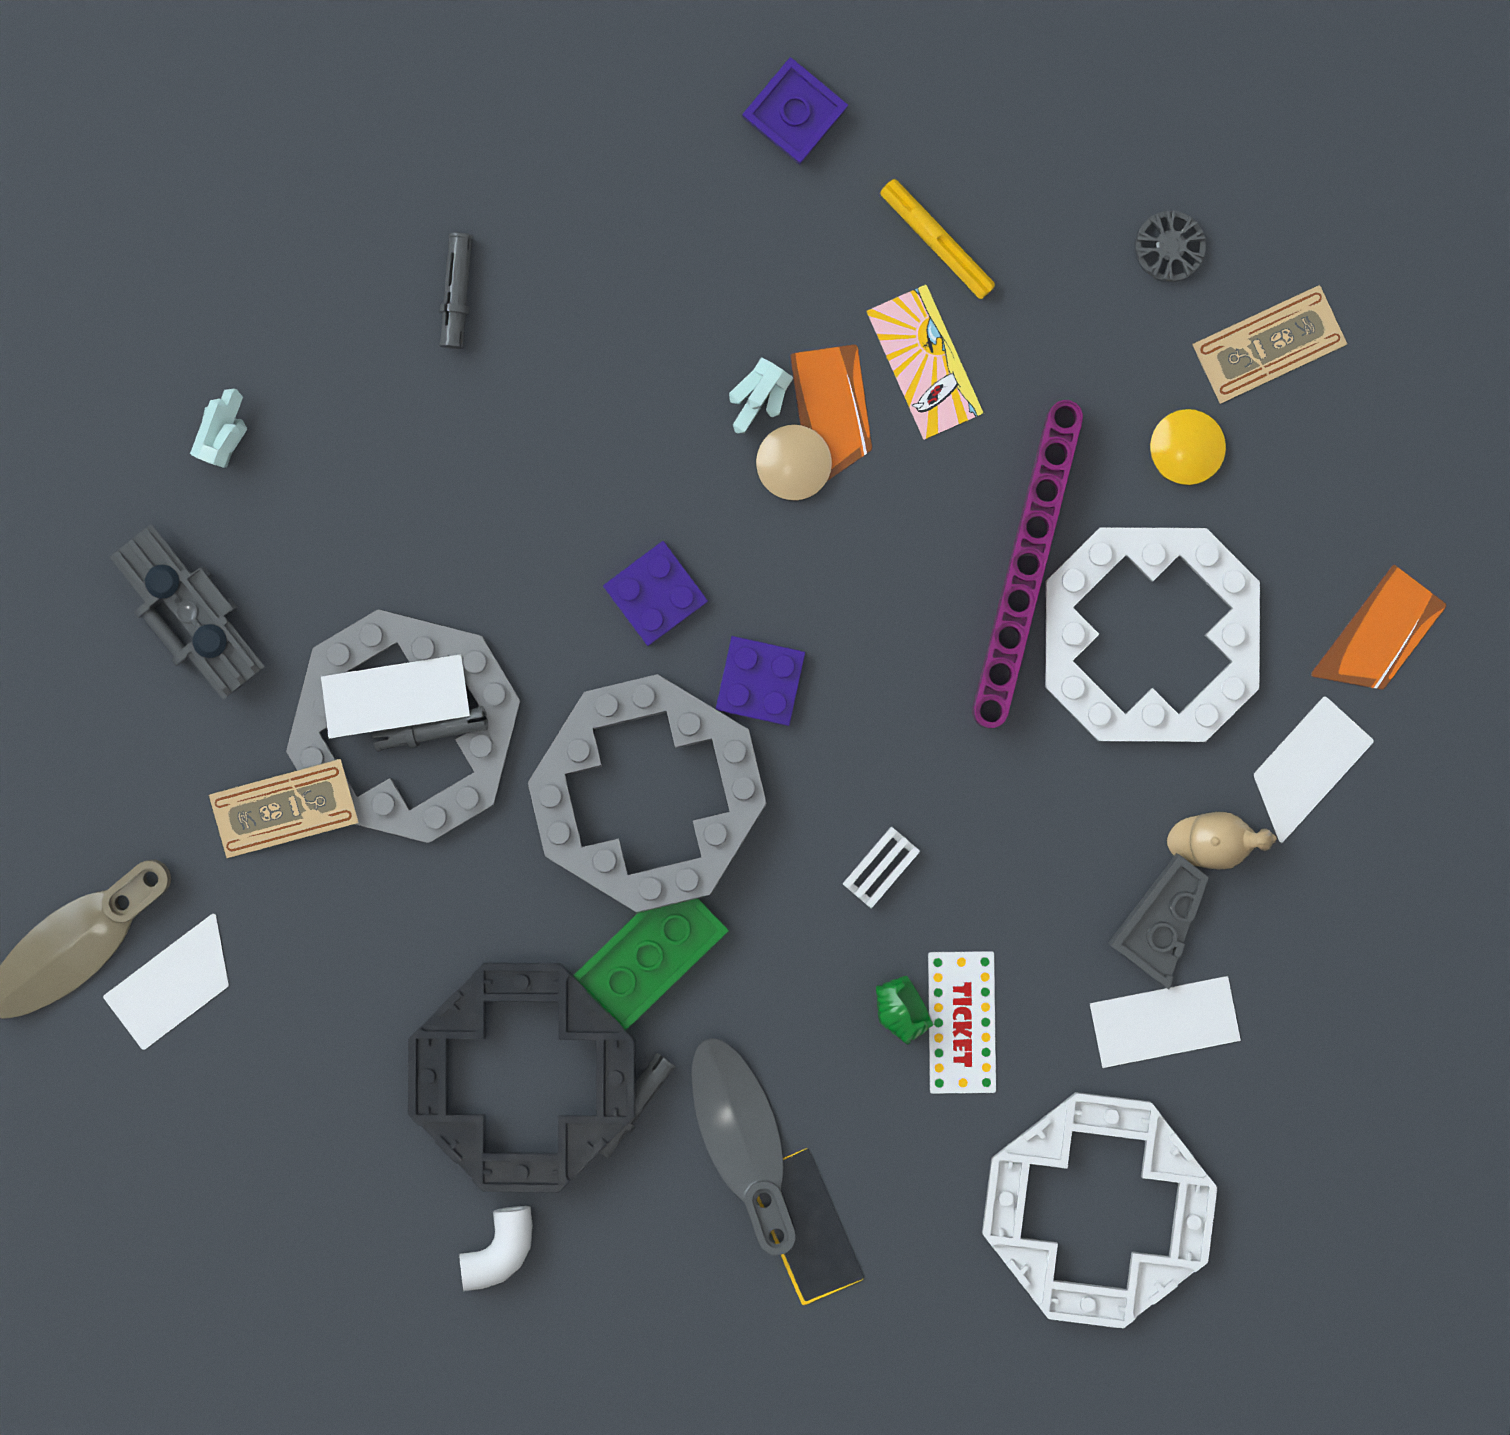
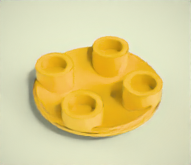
[1150,409,1226,485]

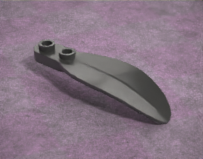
[691,1038,796,1255]

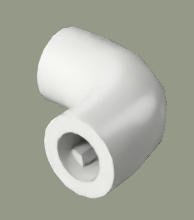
[459,1206,533,1291]

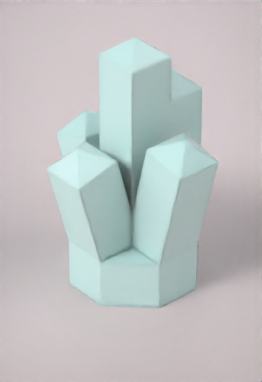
[729,357,793,433]
[190,388,247,468]

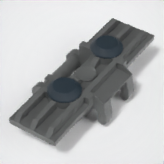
[110,524,265,700]

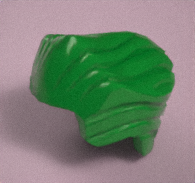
[876,976,934,1045]

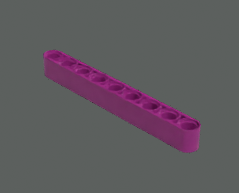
[972,400,1083,728]

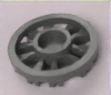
[1135,210,1206,282]

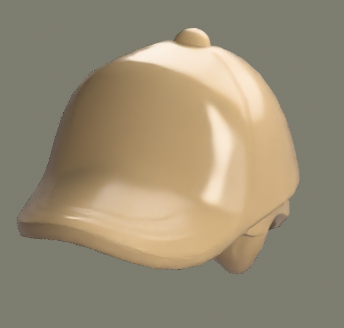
[1167,812,1277,870]

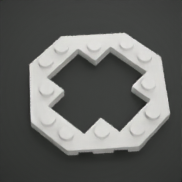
[1045,528,1260,742]
[982,1092,1217,1329]

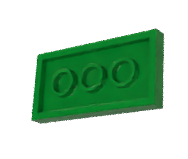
[573,899,729,1030]

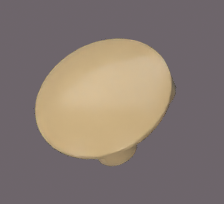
[756,425,832,501]

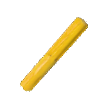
[880,179,995,299]

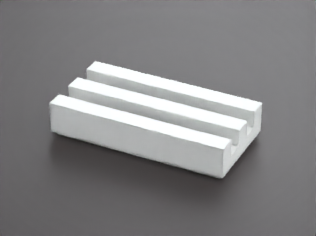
[842,826,920,908]

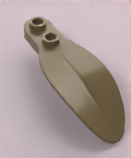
[0,859,171,1019]

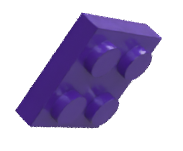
[742,57,848,165]
[603,541,708,646]
[716,636,805,726]

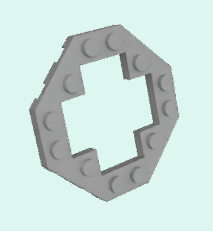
[286,609,521,843]
[528,674,767,913]

